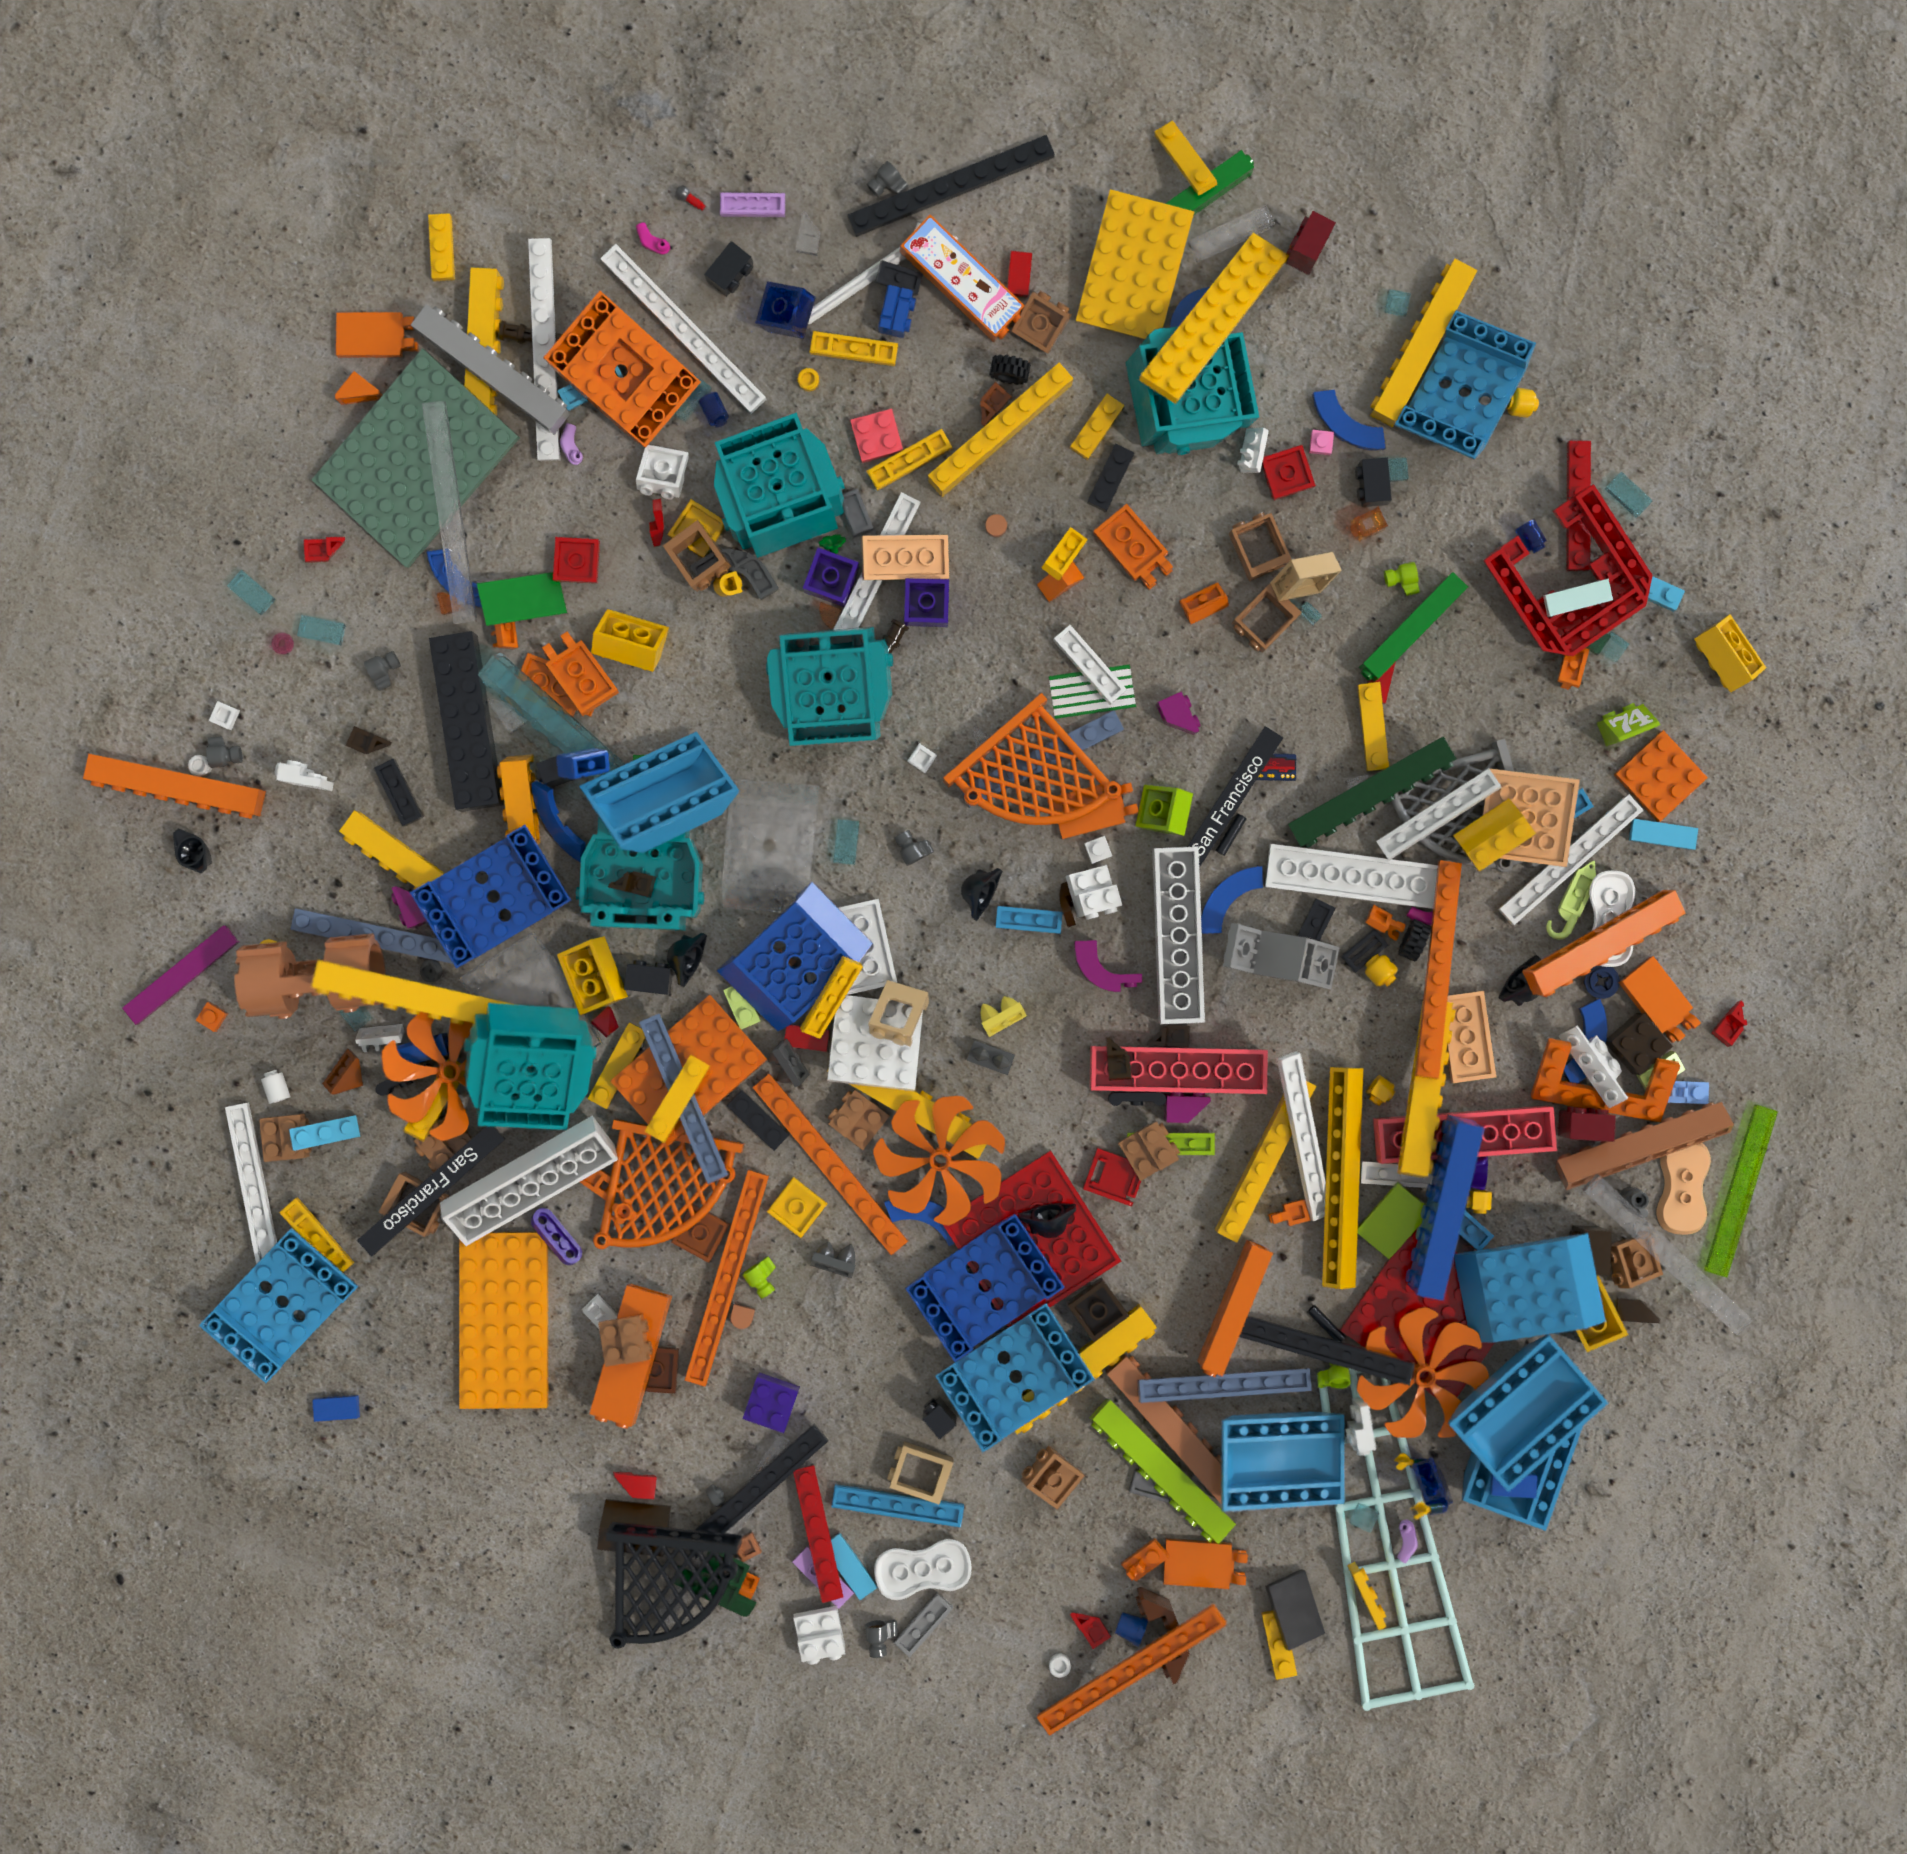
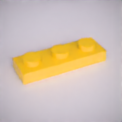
[428,213,455,281]
[1070,394,1125,460]
[1041,527,1088,581]
[1347,1562,1387,1630]
[1261,1610,1298,1680]

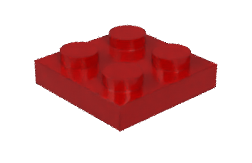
[1262,445,1316,501]
[553,537,600,584]

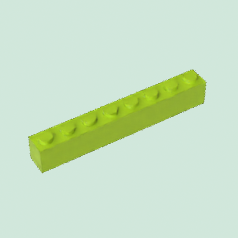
[1089,1399,1236,1544]

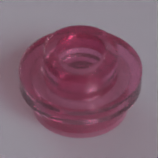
[271,633,294,655]

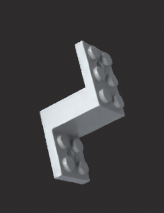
[1223,923,1339,990]

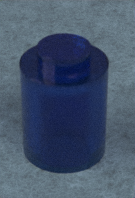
[698,392,729,428]
[1515,519,1547,554]

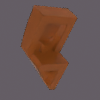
[980,382,1012,426]

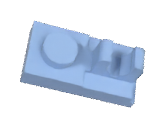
[1668,1081,1709,1104]

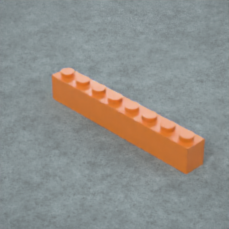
[83,753,266,819]
[1522,890,1686,997]

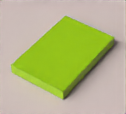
[1357,1182,1426,1259]

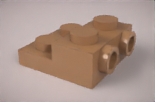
[1011,290,1072,354]
[828,1089,890,1150]
[259,1113,312,1162]
[414,1117,472,1172]
[1118,1121,1180,1181]
[1611,1233,1663,1288]
[598,1314,652,1367]
[1021,1446,1085,1509]

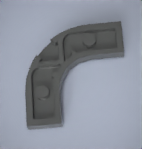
[690,549,779,600]

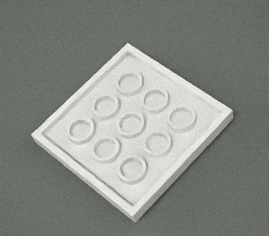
[806,899,897,995]
[827,995,923,1091]

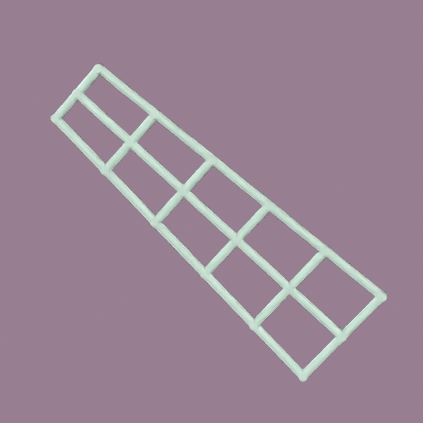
[1319,1369,1474,1711]

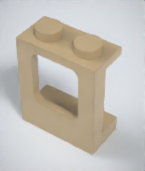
[868,980,929,1047]

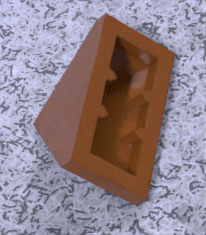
[322,1048,363,1095]

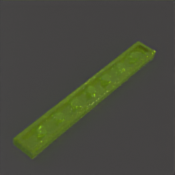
[1704,1104,1778,1278]

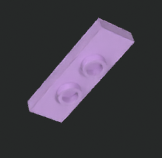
[720,193,785,217]
[792,1545,854,1609]

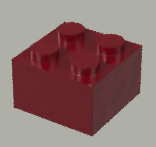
[1286,211,1336,275]
[1558,1106,1616,1142]

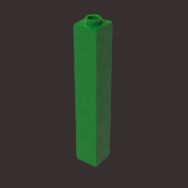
[1165,150,1254,216]
[1358,572,1468,682]

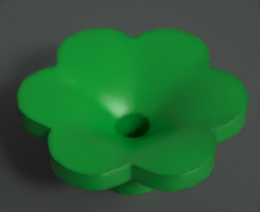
[819,534,846,554]

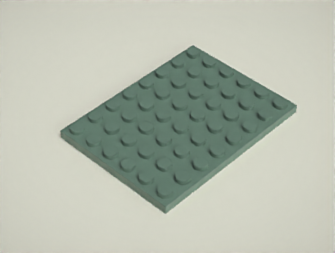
[312,348,520,568]

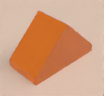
[335,371,383,405]
[1037,561,1084,602]

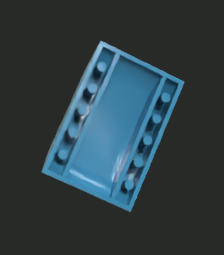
[579,731,739,853]
[1454,1233,1606,1342]
[1448,1335,1608,1492]
[1222,1411,1345,1512]
[1462,1426,1583,1531]

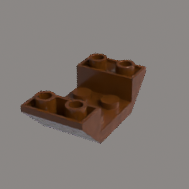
[1135,1587,1190,1684]

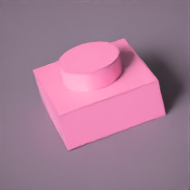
[1309,430,1334,455]

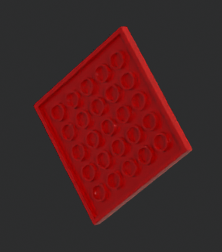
[943,1150,1122,1328]
[1339,1229,1495,1398]

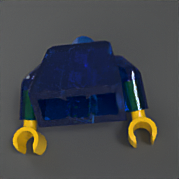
[1394,1453,1453,1519]

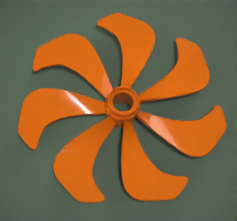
[382,1011,473,1141]
[873,1096,1005,1226]
[1357,1307,1489,1438]

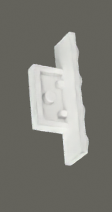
[1559,1025,1628,1108]

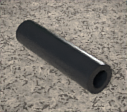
[1215,814,1247,856]
[1307,1305,1346,1342]

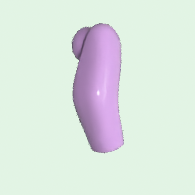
[560,423,583,465]
[1396,1519,1418,1563]

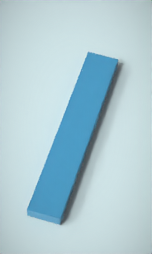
[831,1484,964,1528]

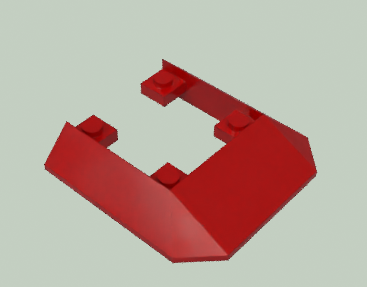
[1483,484,1653,656]

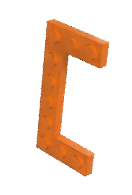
[1530,1038,1680,1122]

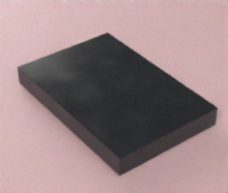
[1265,1569,1325,1651]

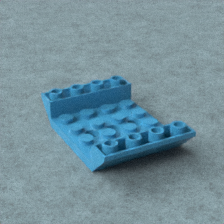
[1395,311,1536,460]
[199,1228,358,1383]
[935,1303,1095,1452]

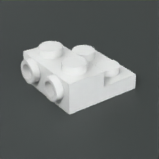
[636,445,689,500]
[275,760,334,791]
[1066,865,1122,920]
[1345,1397,1376,1456]
[794,1606,845,1665]

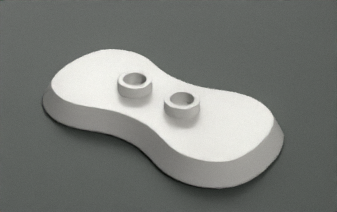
[1589,871,1635,967]
[874,1539,971,1600]

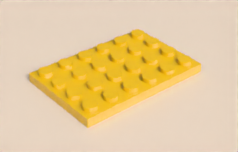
[1076,189,1194,340]

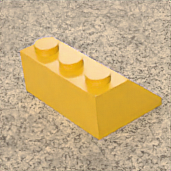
[591,609,669,672]
[1694,614,1766,693]
[1453,798,1536,872]
[557,936,628,1015]
[1576,1275,1628,1352]

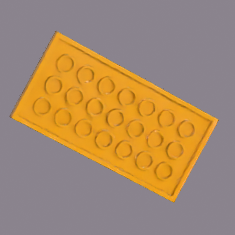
[459,1232,548,1409]

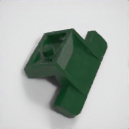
[674,1551,757,1617]

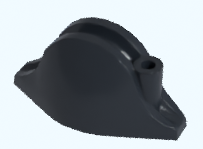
[173,828,212,874]
[961,868,1003,921]
[667,933,707,987]
[1498,955,1541,1006]
[1019,1203,1076,1238]

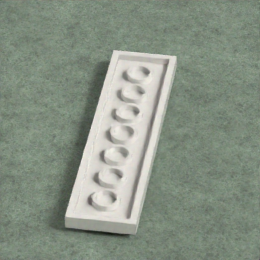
[1264,844,1438,909]

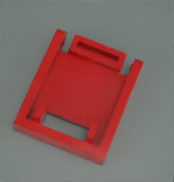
[1082,1148,1141,1206]

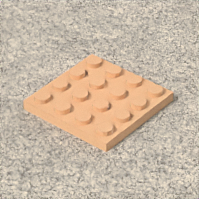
[1483,769,1580,867]

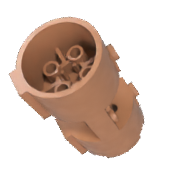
[234,933,386,1019]

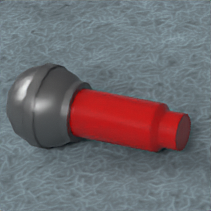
[675,185,706,211]

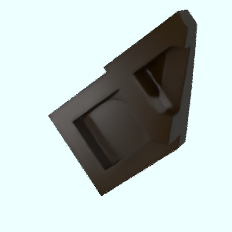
[345,726,392,755]
[608,871,656,898]
[1059,882,1076,928]
[1147,1024,1190,1047]
[1106,1037,1131,1081]
[1617,1298,1660,1323]

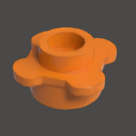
[612,1199,637,1224]

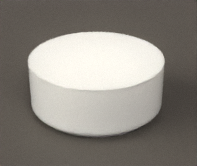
[188,755,212,777]
[1049,1653,1071,1678]

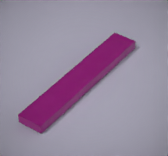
[122,925,239,1025]

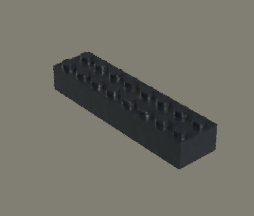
[429,631,504,812]

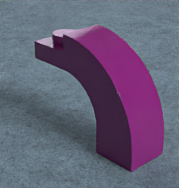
[1074,940,1142,992]

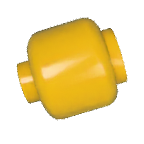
[1506,388,1539,418]
[1365,954,1398,987]

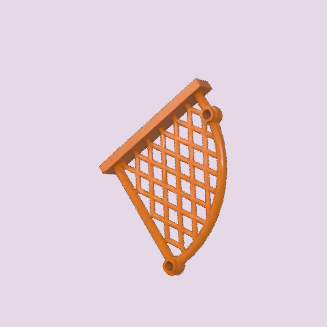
[943,693,1121,825]
[593,1119,745,1249]

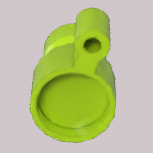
[1384,562,1420,596]
[742,1256,776,1299]
[1317,1363,1351,1389]

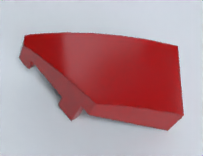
[649,498,664,547]
[304,537,345,563]
[1711,1000,1747,1047]
[613,1472,657,1499]
[1070,1612,1112,1649]

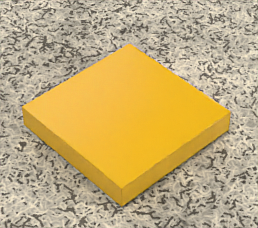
[667,499,725,558]
[767,1177,828,1238]

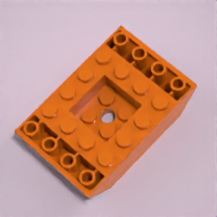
[543,291,701,448]

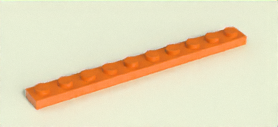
[1415,860,1462,1079]
[752,1073,908,1255]
[685,1169,769,1387]
[1036,1604,1227,1736]

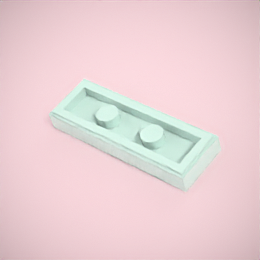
[1543,579,1613,617]

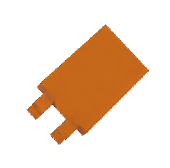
[336,312,418,358]
[1093,504,1173,590]
[542,631,619,717]
[512,653,594,717]
[1052,781,1139,839]
[1618,956,1701,1043]
[1163,1538,1248,1589]

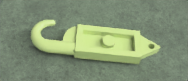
[1546,861,1596,940]

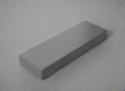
[893,1592,953,1658]

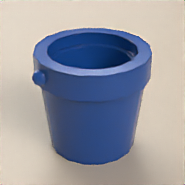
[1115,1612,1148,1647]

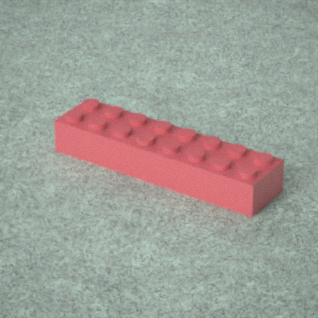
[1090,1046,1268,1094]
[1373,1106,1557,1164]

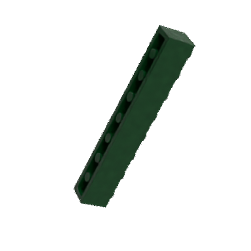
[1288,736,1457,848]

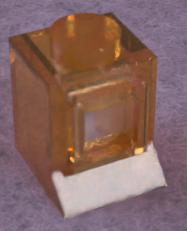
[1350,506,1388,542]

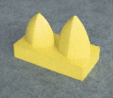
[981,996,1027,1037]

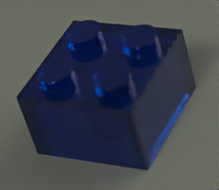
[755,281,816,339]

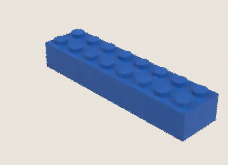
[1406,1115,1484,1301]

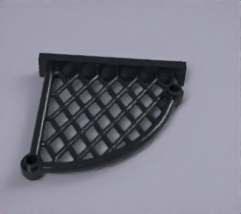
[606,1522,742,1649]

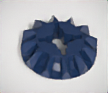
[1583,966,1620,999]

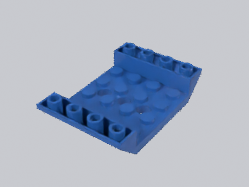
[410,825,571,968]
[717,882,873,1031]
[905,1214,1065,1362]

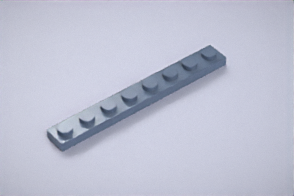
[960,710,1124,808]
[290,908,453,964]
[639,1013,729,1184]
[1137,1368,1312,1403]

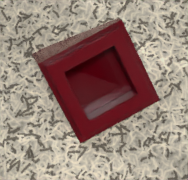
[591,1006,619,1038]

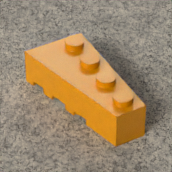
[497,754,540,845]

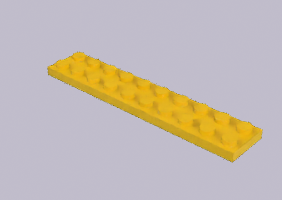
[1139,232,1289,404]

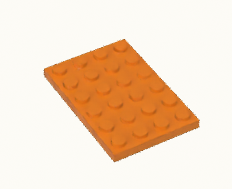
[610,995,767,1147]

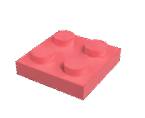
[850,409,903,463]

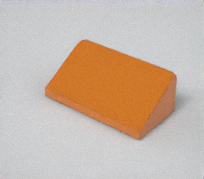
[1179,582,1229,624]

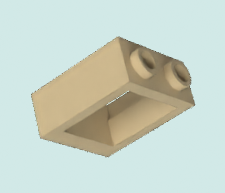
[1270,552,1342,601]
[887,1441,954,1505]

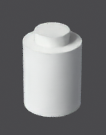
[261,1070,291,1104]

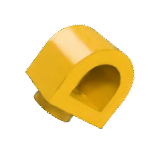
[713,571,742,597]
[1365,1075,1396,1106]
[1465,1189,1492,1214]

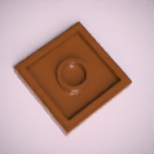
[671,1203,730,1263]

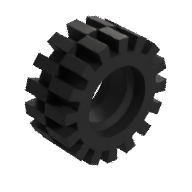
[989,355,1031,385]
[1398,919,1431,962]

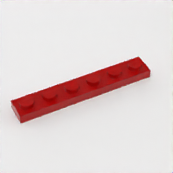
[1566,441,1591,571]
[793,1465,844,1603]

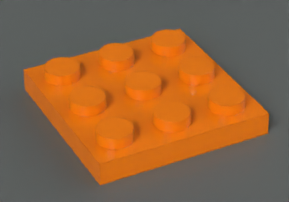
[1614,730,1708,822]

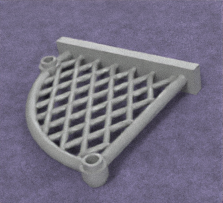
[1392,739,1540,872]

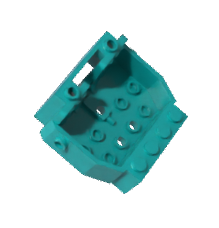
[1125,326,1259,455]
[714,412,845,558]
[766,627,893,746]
[576,817,704,931]
[464,1003,596,1130]

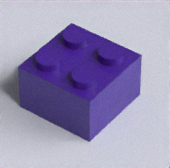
[803,548,860,607]
[904,578,949,627]
[742,1372,800,1433]

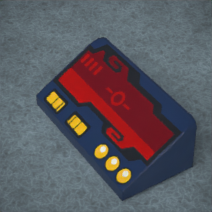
[1257,754,1296,781]

